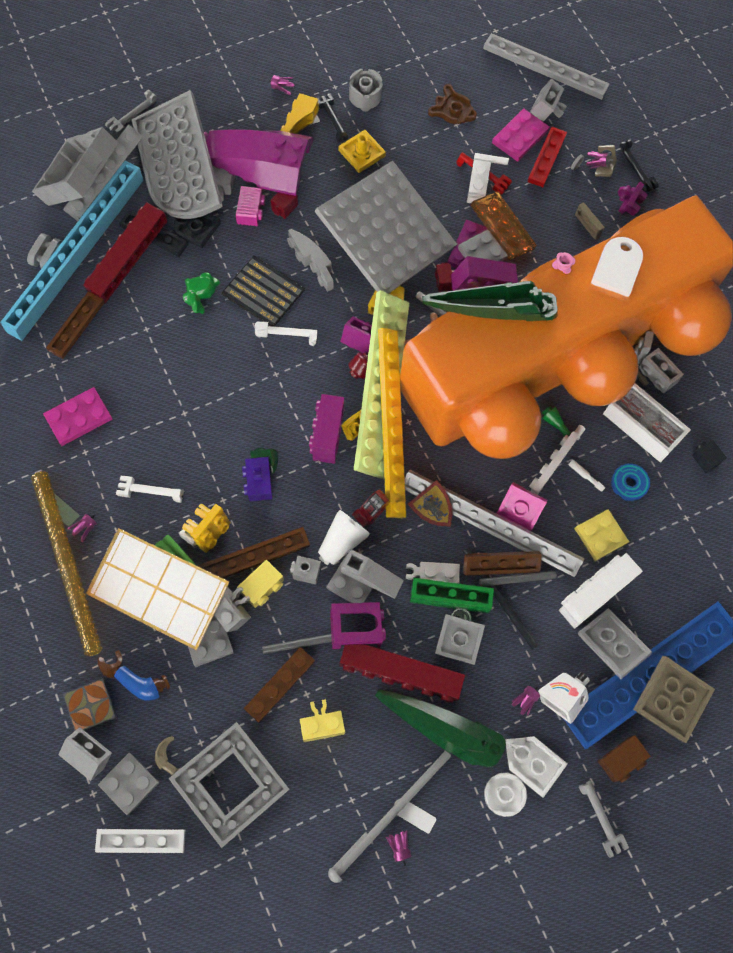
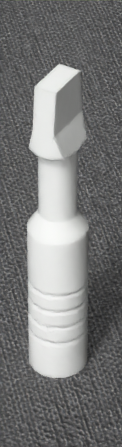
[568,460,605,492]

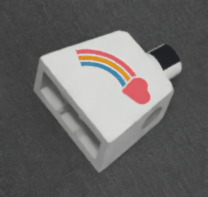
[538,672,590,724]

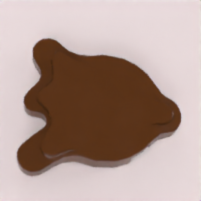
[428,84,477,124]

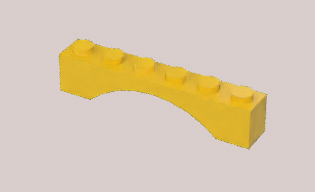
[281,93,319,134]

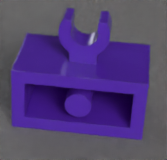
[242,457,273,502]

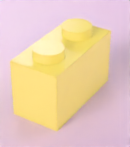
[237,560,284,608]

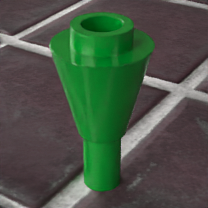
[542,406,571,437]

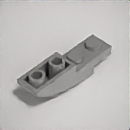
[287,229,333,292]

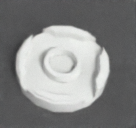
[484,773,527,817]

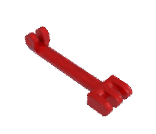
[456,152,512,195]

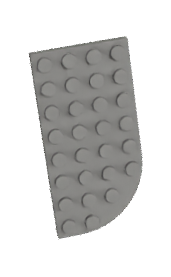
[132,90,223,219]

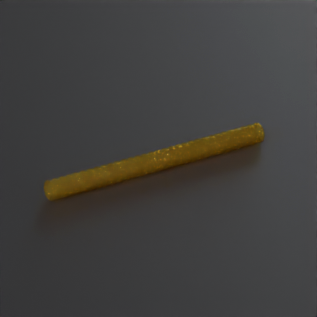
[31,471,103,656]

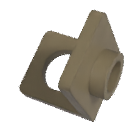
[595,145,617,177]

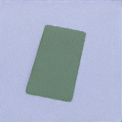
[43,493,80,526]

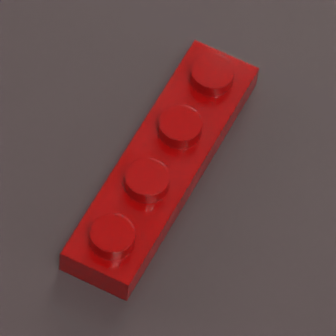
[527,127,567,188]

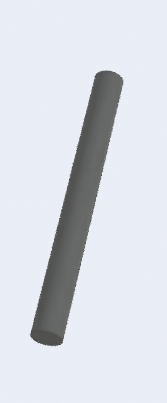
[479,571,557,587]
[262,632,342,654]

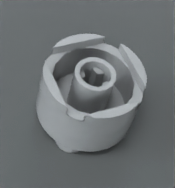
[349,69,383,112]

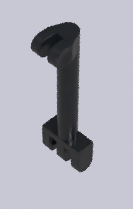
[316,93,348,143]
[619,139,659,193]

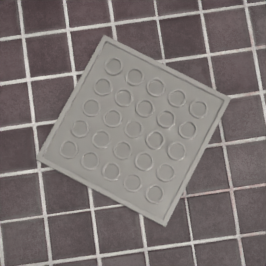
[315,161,457,294]

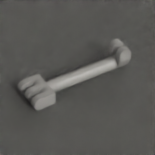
[105,90,157,136]
[579,781,629,858]

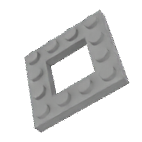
[169,722,289,848]

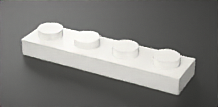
[95,829,186,853]

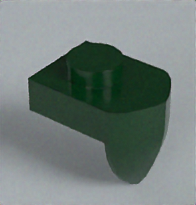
[250,448,278,474]

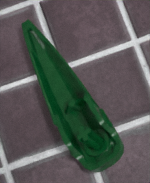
[422,281,558,321]
[375,689,506,768]

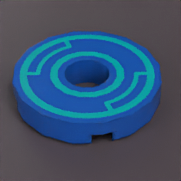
[611,463,650,501]

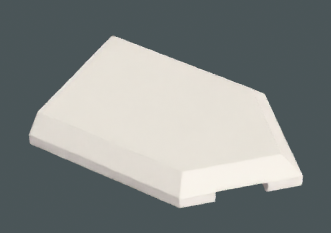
[505,736,568,798]

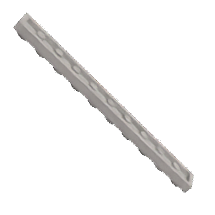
[404,470,584,577]

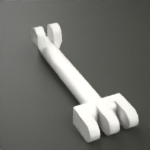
[255,322,317,346]
[116,476,184,503]

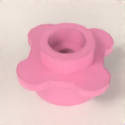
[552,252,575,274]

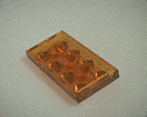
[471,192,537,260]

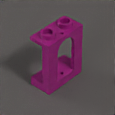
[330,602,386,649]

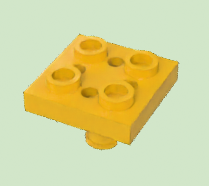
[338,130,386,173]

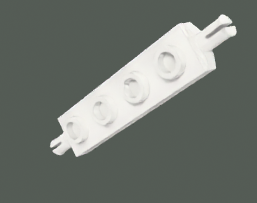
[529,425,585,495]

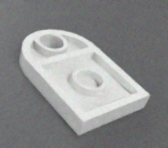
[591,237,643,297]

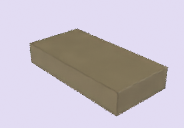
[575,202,605,240]

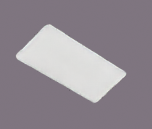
[397,802,436,834]

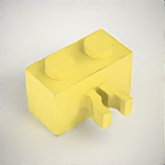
[300,699,345,742]

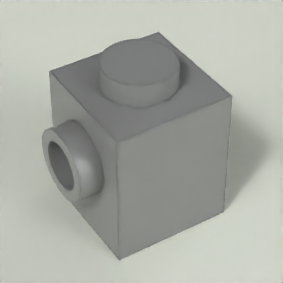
[290,556,321,585]

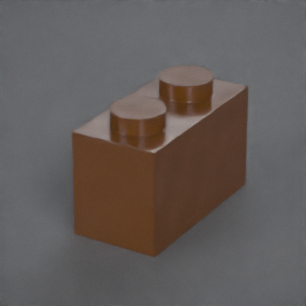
[597,735,651,783]

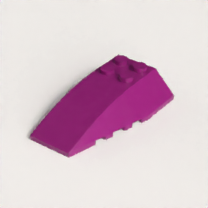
[206,130,313,196]

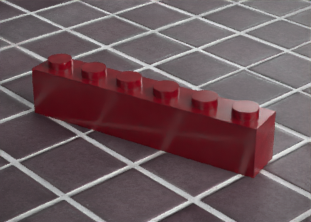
[83,202,167,303]
[339,644,465,703]

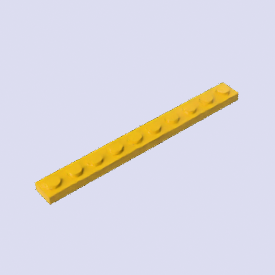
[378,328,406,518]

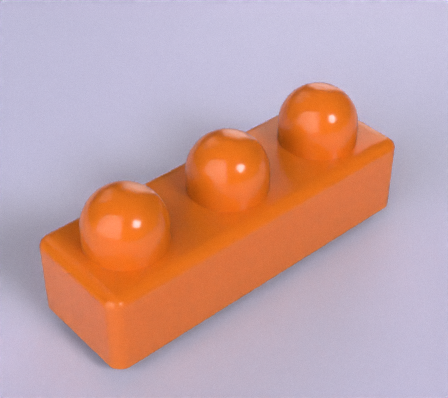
[400,195,733,459]

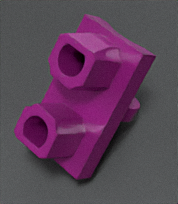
[618,182,648,216]

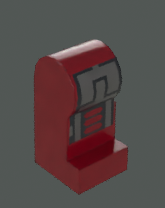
[352,489,391,527]

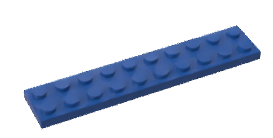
[564,602,733,749]

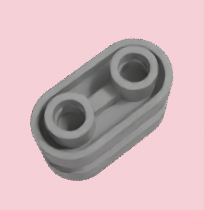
[27,233,63,269]

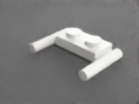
[467,153,509,208]

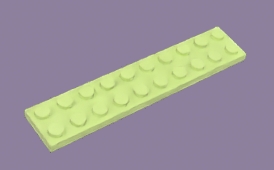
[354,290,409,479]

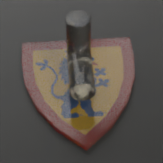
[408,480,452,527]

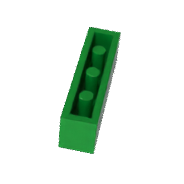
[410,578,494,613]

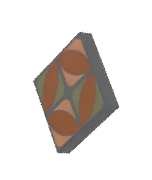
[63,678,117,731]

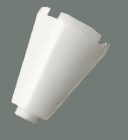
[318,510,370,565]

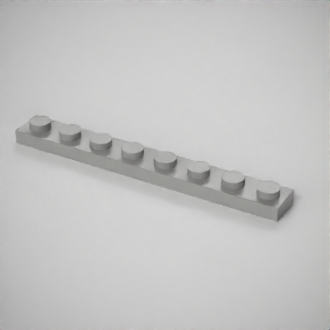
[484,33,609,100]

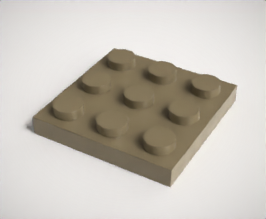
[633,656,715,743]

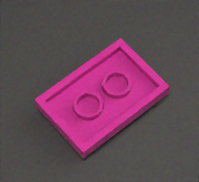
[492,109,550,162]
[43,387,112,446]

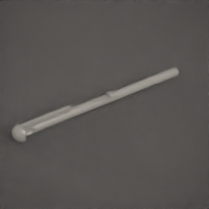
[328,751,451,883]

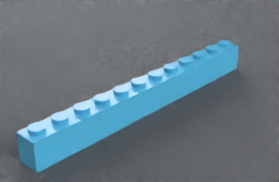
[0,161,143,341]

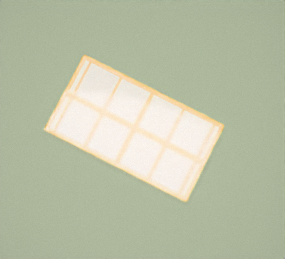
[86,528,229,650]

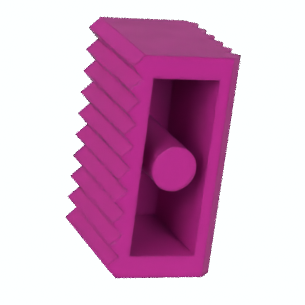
[236,186,265,226]

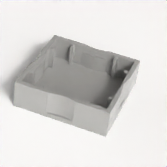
[32,127,119,206]

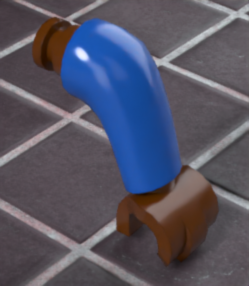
[97,650,170,701]

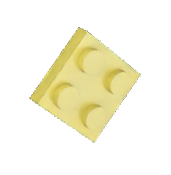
[574,509,629,561]

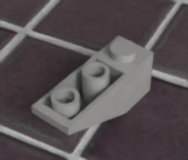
[341,549,404,599]

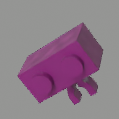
[341,316,372,353]

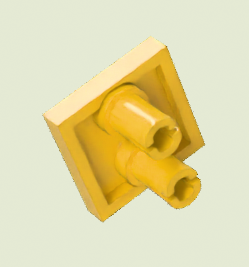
[182,504,230,553]

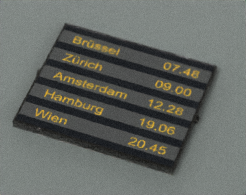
[221,256,305,327]

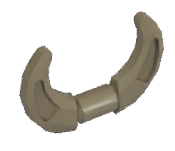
[155,736,181,775]

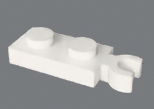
[406,562,460,584]

